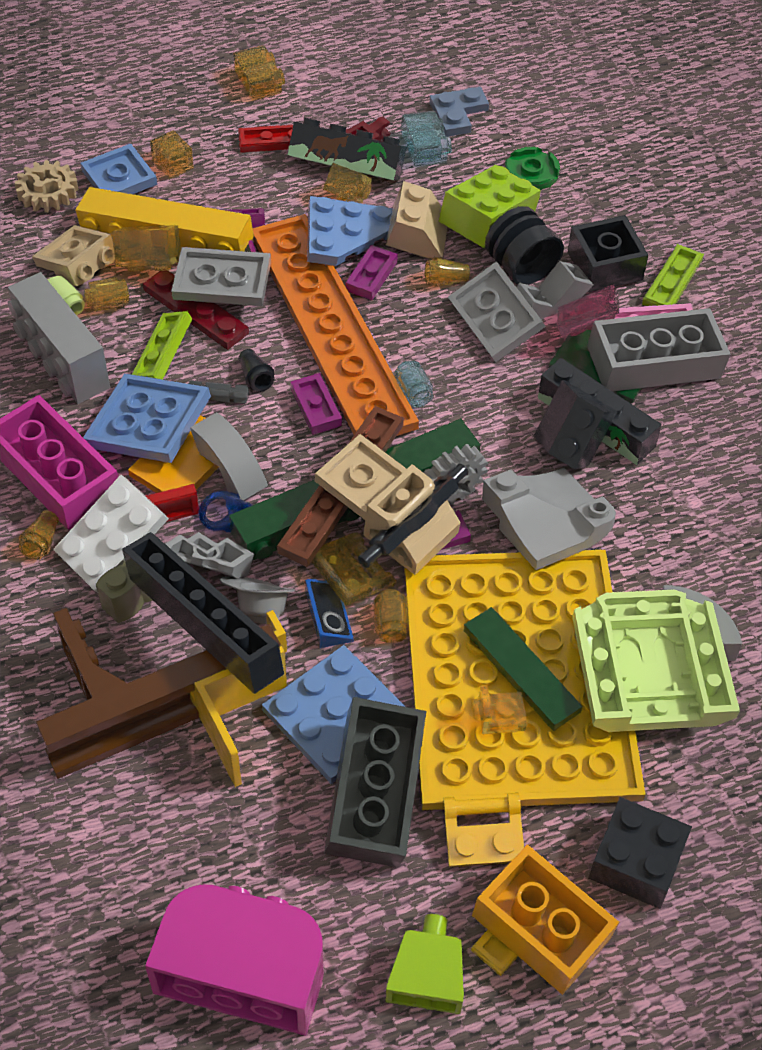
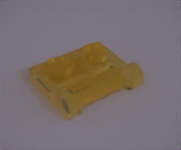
[312,532,397,606]

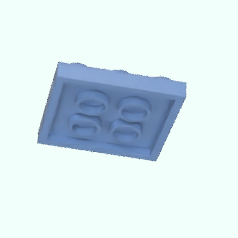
[83,374,211,463]
[262,645,405,784]

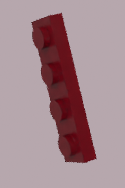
[143,268,249,350]

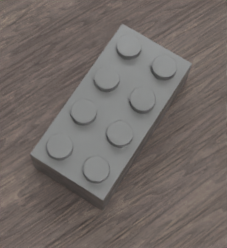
[7,272,110,404]
[587,308,731,391]

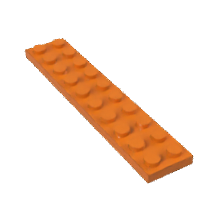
[253,214,419,436]

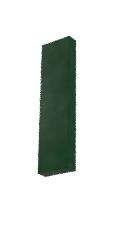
[463,607,583,731]

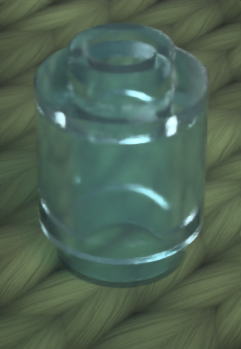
[393,361,434,407]

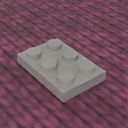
[171,247,271,306]
[448,262,546,362]

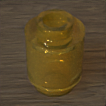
[84,277,130,312]
[373,589,409,643]

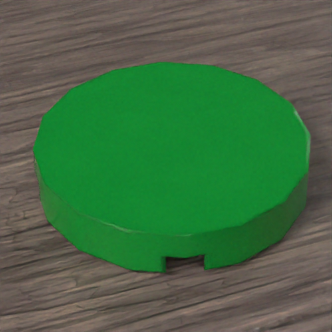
[505,147,560,190]

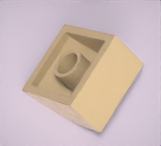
[386,181,448,261]

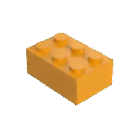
[472,844,620,995]

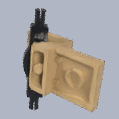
[315,434,469,575]

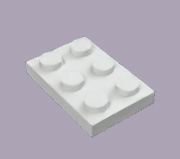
[53,475,169,593]

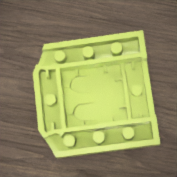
[572,590,740,732]

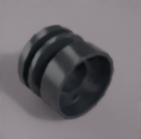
[485,206,564,285]

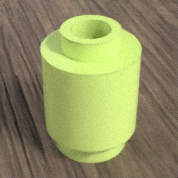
[47,276,85,315]

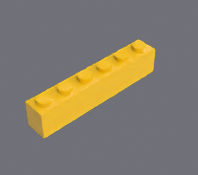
[75,187,254,251]

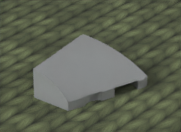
[165,532,254,579]

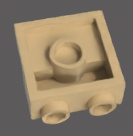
[32,225,119,286]

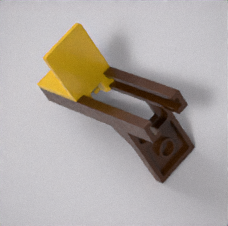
[36,608,287,787]

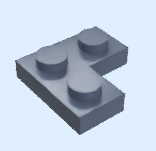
[430,86,489,137]

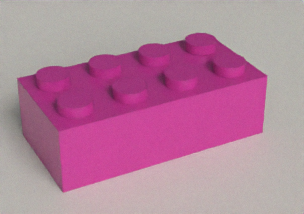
[0,395,118,530]

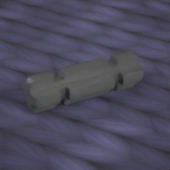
[188,380,249,404]

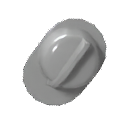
[220,576,295,624]

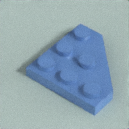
[307,196,393,266]

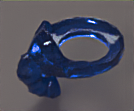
[198,491,252,533]

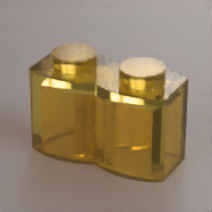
[233,45,285,101]

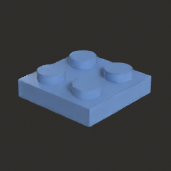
[81,144,157,194]

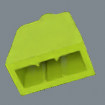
[386,914,464,1015]

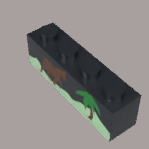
[288,117,407,180]
[538,358,662,465]

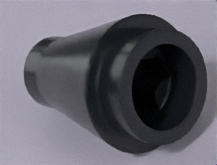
[238,349,275,392]

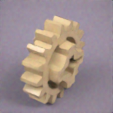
[14,160,79,212]

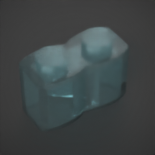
[401,110,452,167]

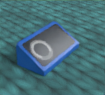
[305,579,354,648]

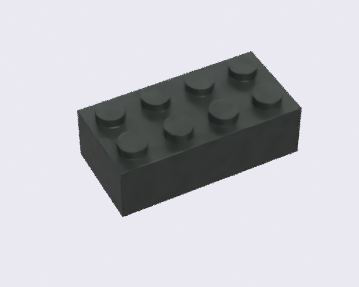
[324,697,426,868]

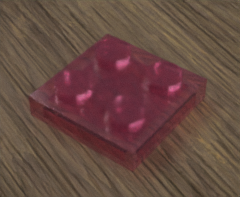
[557,284,620,337]

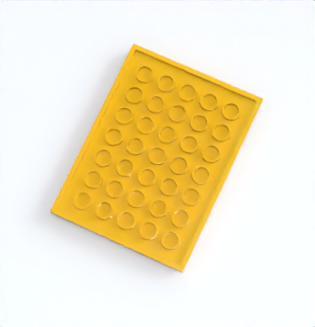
[404,549,646,810]

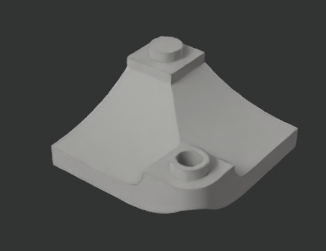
[482,468,616,570]

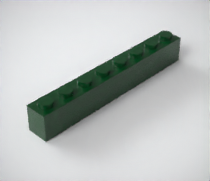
[229,418,481,561]

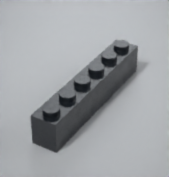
[122,532,284,694]

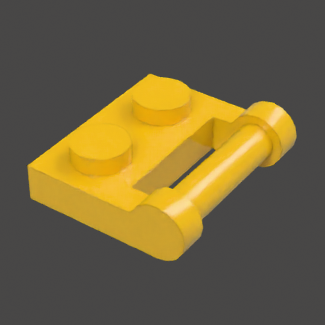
[443,792,524,867]

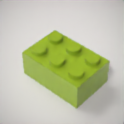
[439,165,541,248]

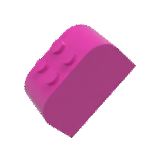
[145,884,324,1036]

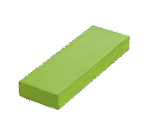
[642,244,704,306]
[132,311,192,380]

